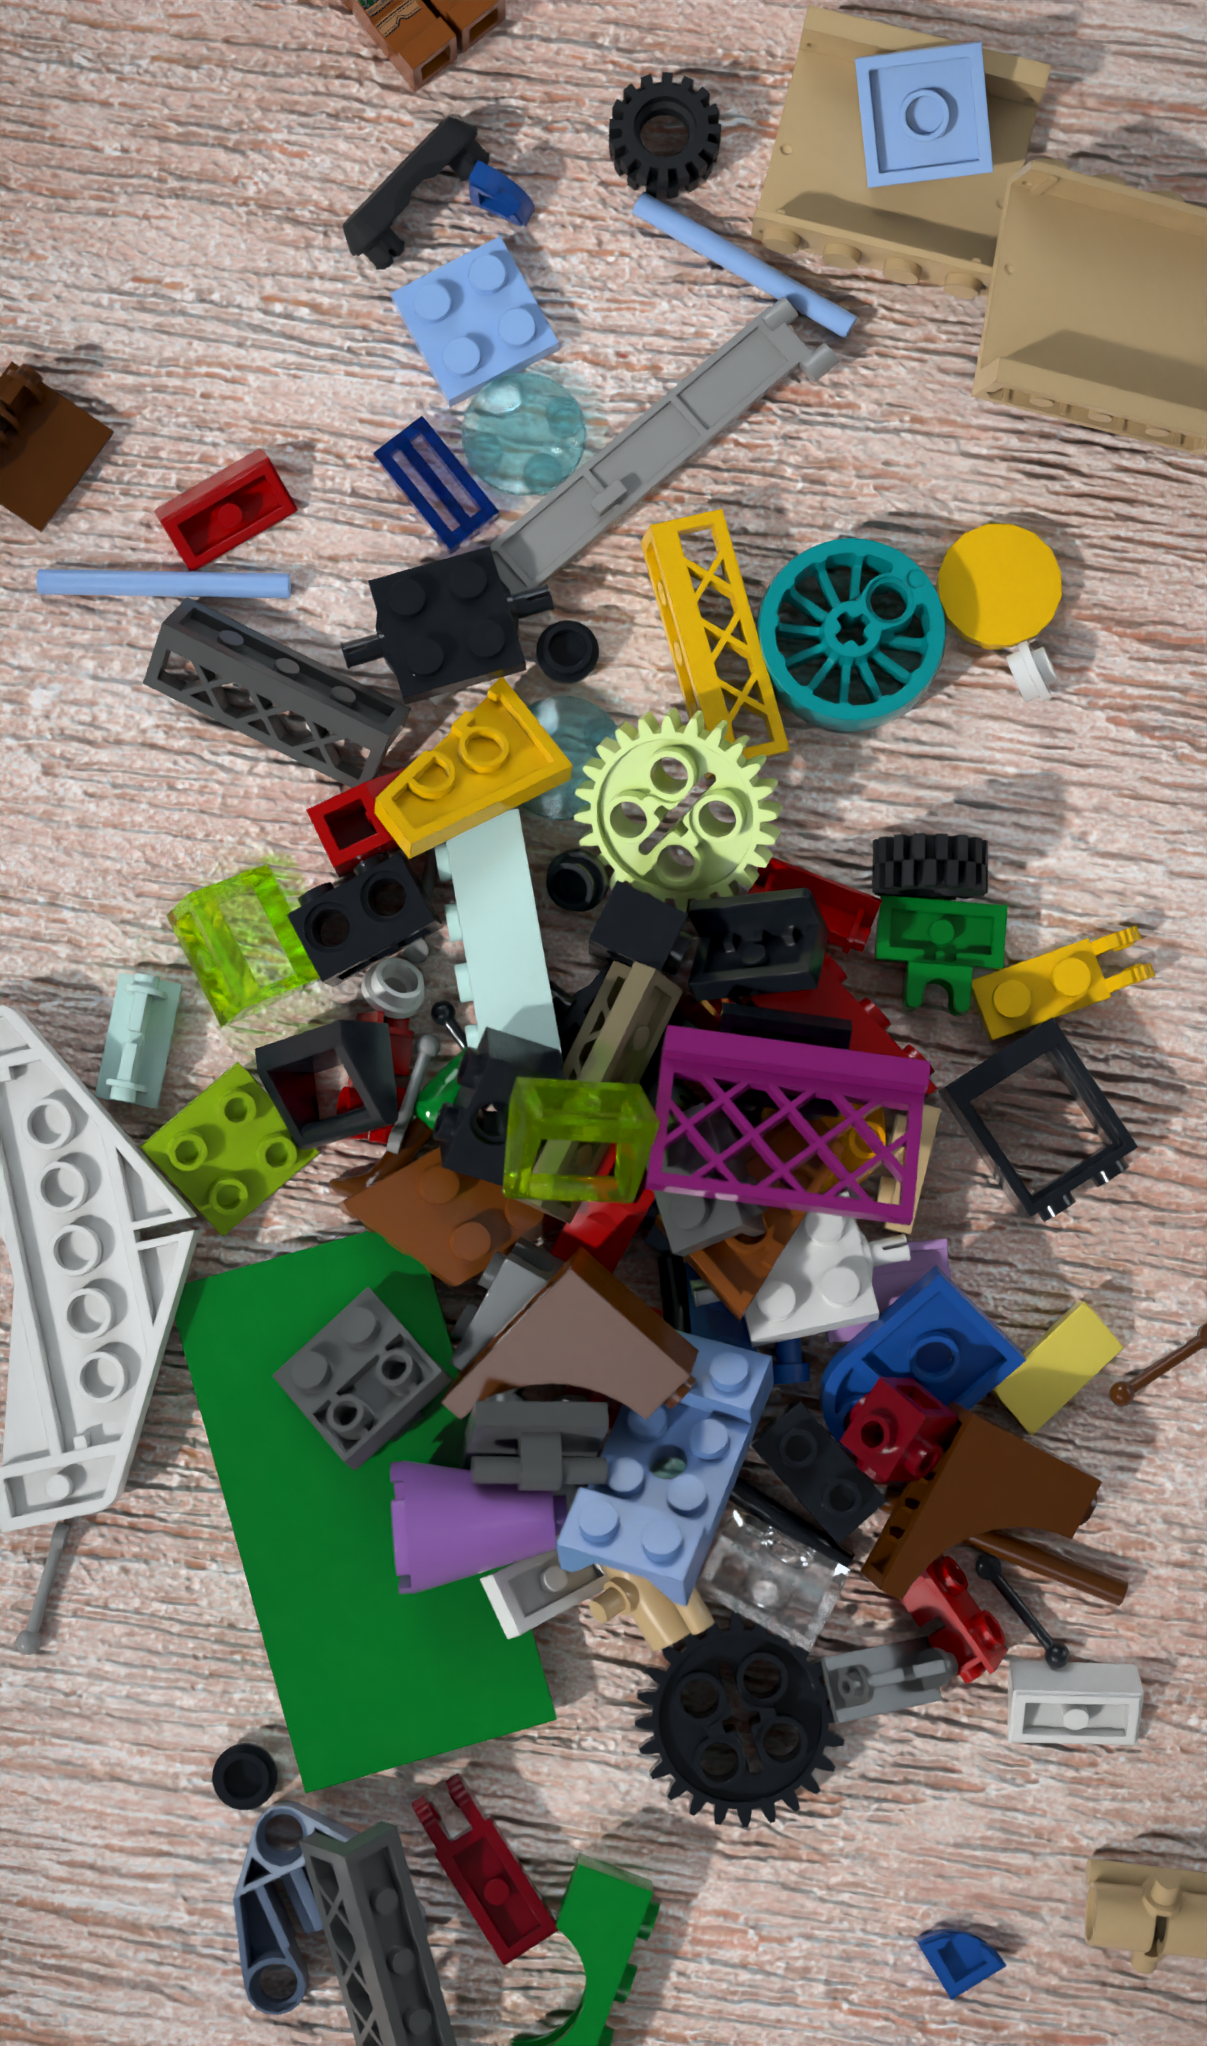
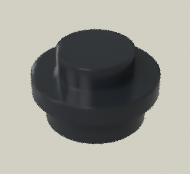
[536,620,599,684]
[546,849,609,912]
[212,1743,278,1810]

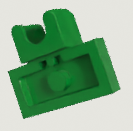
[874,895,1008,1016]

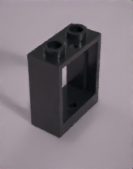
[938,1017,1138,1222]

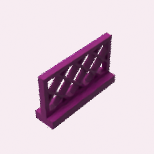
[645,1025,931,1225]

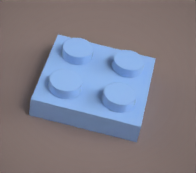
[855,41,993,188]
[390,236,559,407]

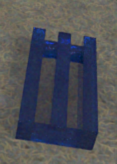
[373,416,500,555]

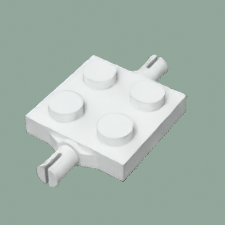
[690,1192,911,1348]

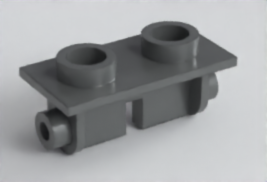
[820,1636,958,1724]

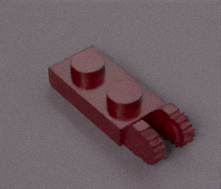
[411,1773,559,1966]

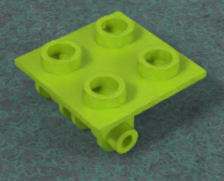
[140,1061,320,1237]

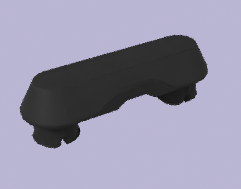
[342,116,490,270]

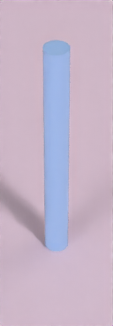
[632,192,858,339]
[37,569,291,599]

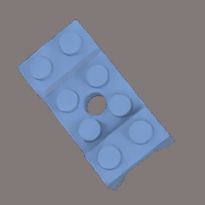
[556,1330,774,1607]

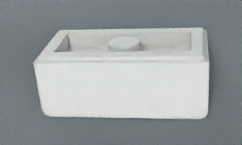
[1007,1661,1144,1745]

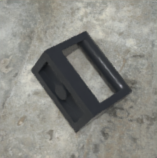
[255,1020,399,1151]

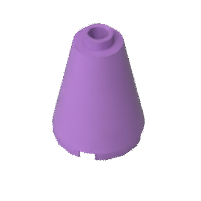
[390,1460,568,1594]

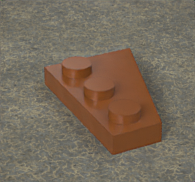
[654,1118,846,1322]

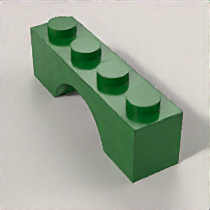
[508,1853,660,2046]

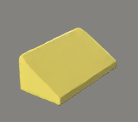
[990,1301,1124,1436]

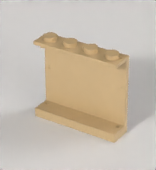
[751,5,1051,299]
[971,158,1207,456]

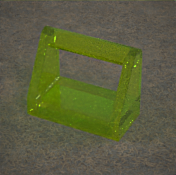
[166,864,321,1028]
[503,1077,660,1203]

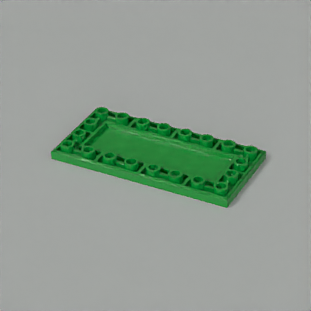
[175,1231,557,1794]

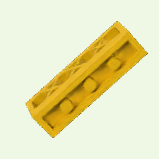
[640,509,790,781]

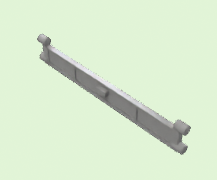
[428,297,839,707]

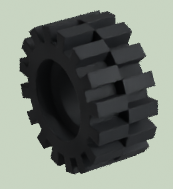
[609,72,721,199]
[872,833,988,900]

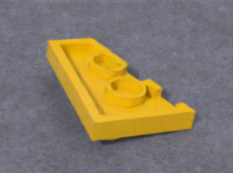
[374,677,573,859]

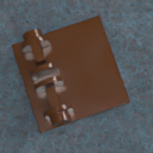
[0,362,114,533]

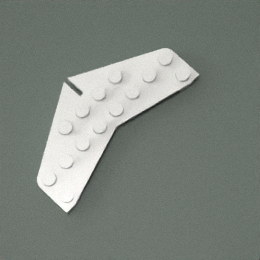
[0,1005,201,1533]

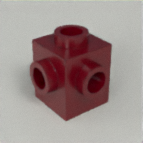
[840,1377,959,1484]

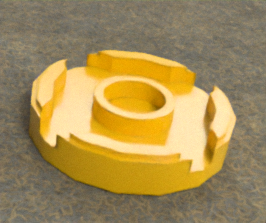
[936,524,1062,650]

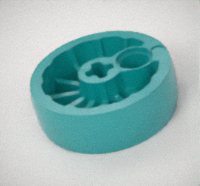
[756,538,946,732]

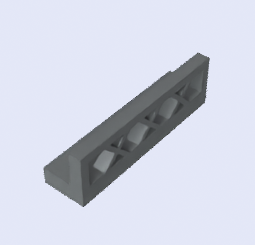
[143,597,411,788]
[299,1821,457,2046]

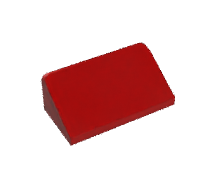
[154,449,298,572]

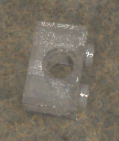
[695,1508,850,1652]

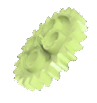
[574,708,783,913]

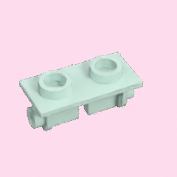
[95,973,183,1109]

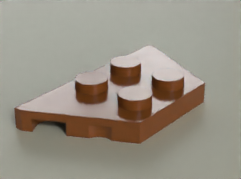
[338,1145,565,1287]

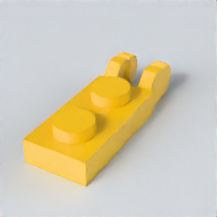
[971,925,1156,1042]

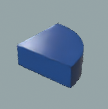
[468,160,535,227]
[915,1929,1007,2000]

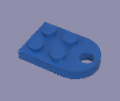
[819,1265,1026,1455]

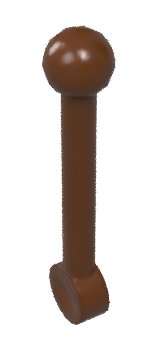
[1109,1323,1207,1407]

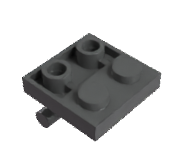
[272,1287,453,1471]
[459,1394,609,1491]

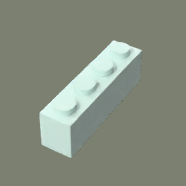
[434,808,563,1066]

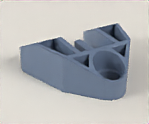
[233,1800,428,2015]

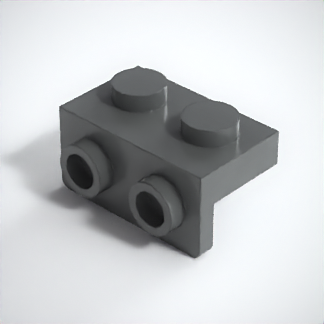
[635,1102,767,1257]

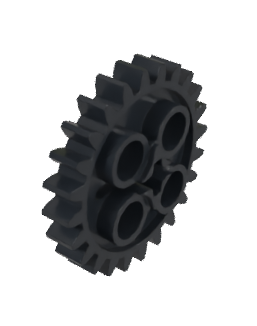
[634,1609,845,1827]

